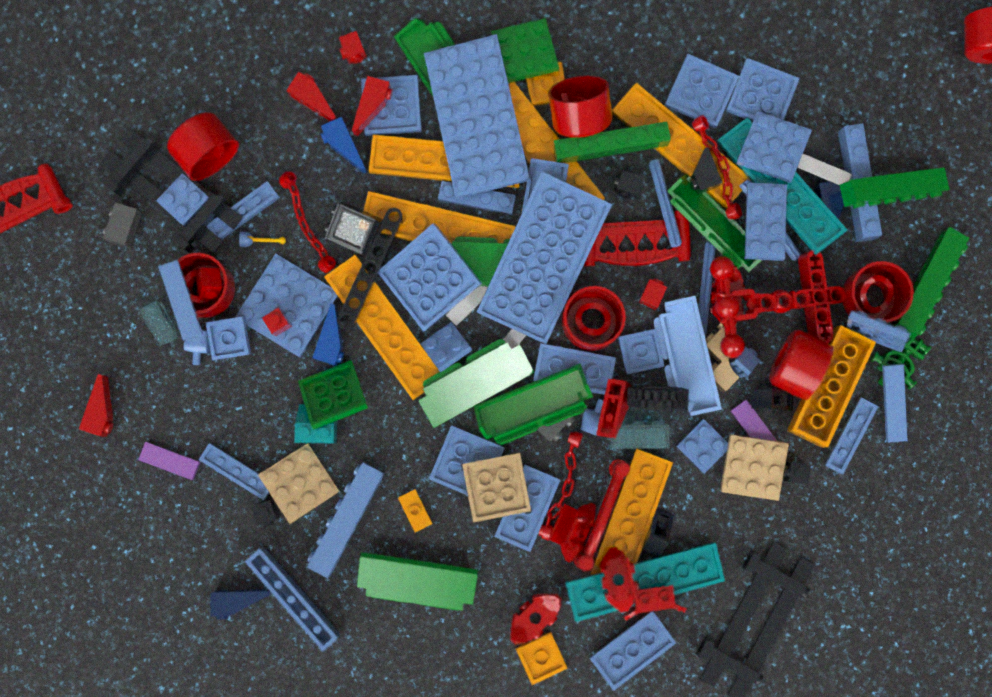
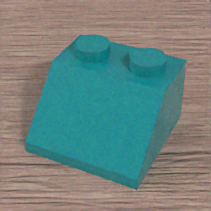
[294,404,337,444]

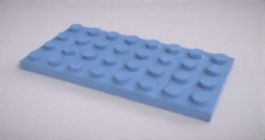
[424,34,530,199]
[477,171,612,344]

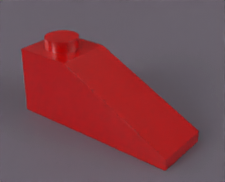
[286,72,336,122]
[352,76,393,136]
[79,374,113,437]
[596,378,632,439]

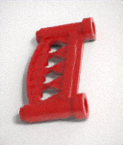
[0,164,73,233]
[584,211,691,267]
[573,459,630,571]

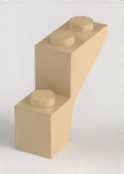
[705,323,739,392]

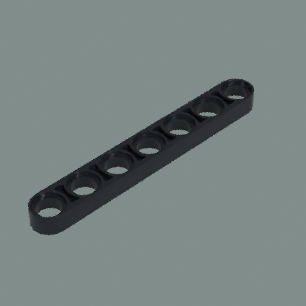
[337,208,403,330]

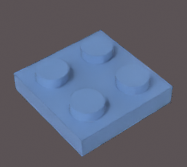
[156,173,210,227]
[206,316,251,360]
[420,322,472,372]
[618,329,664,375]
[676,419,728,474]

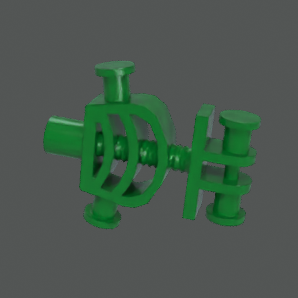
[870,337,931,390]

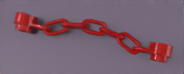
[692,115,742,220]
[279,172,336,273]
[539,431,583,541]

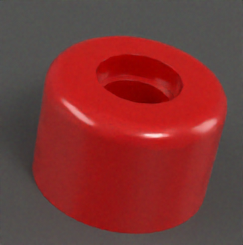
[964,7,992,64]
[548,76,612,138]
[167,112,239,181]
[178,253,235,318]
[842,261,913,323]
[562,286,625,351]
[769,330,834,401]

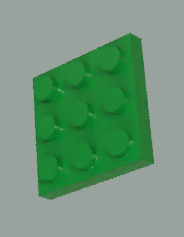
[491,18,559,83]
[298,360,368,430]

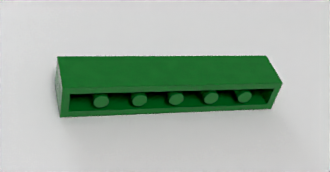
[553,122,671,163]
[840,167,950,209]
[892,227,969,338]

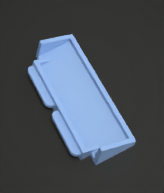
[654,296,722,416]

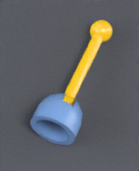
[239,232,286,247]

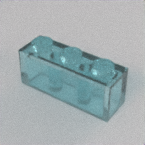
[609,421,670,449]

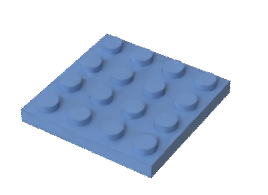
[379,223,482,332]
[235,253,338,358]

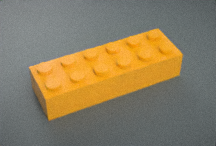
[787,325,876,448]

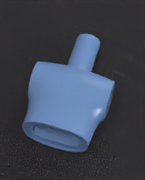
[184,329,210,365]
[580,399,603,436]

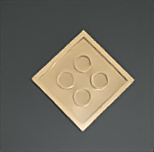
[720,434,789,501]
[258,443,339,524]
[462,453,531,522]

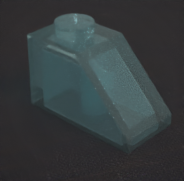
[139,301,179,346]

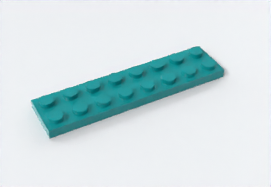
[717,117,847,255]
[565,542,725,622]

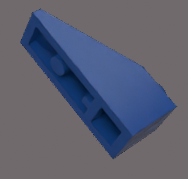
[320,117,367,173]
[313,304,344,366]

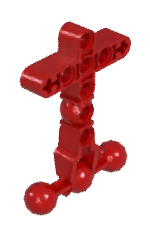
[710,251,845,358]

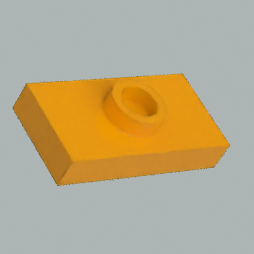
[398,489,433,533]

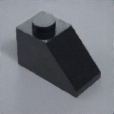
[690,147,722,195]
[750,389,793,411]
[642,508,674,557]

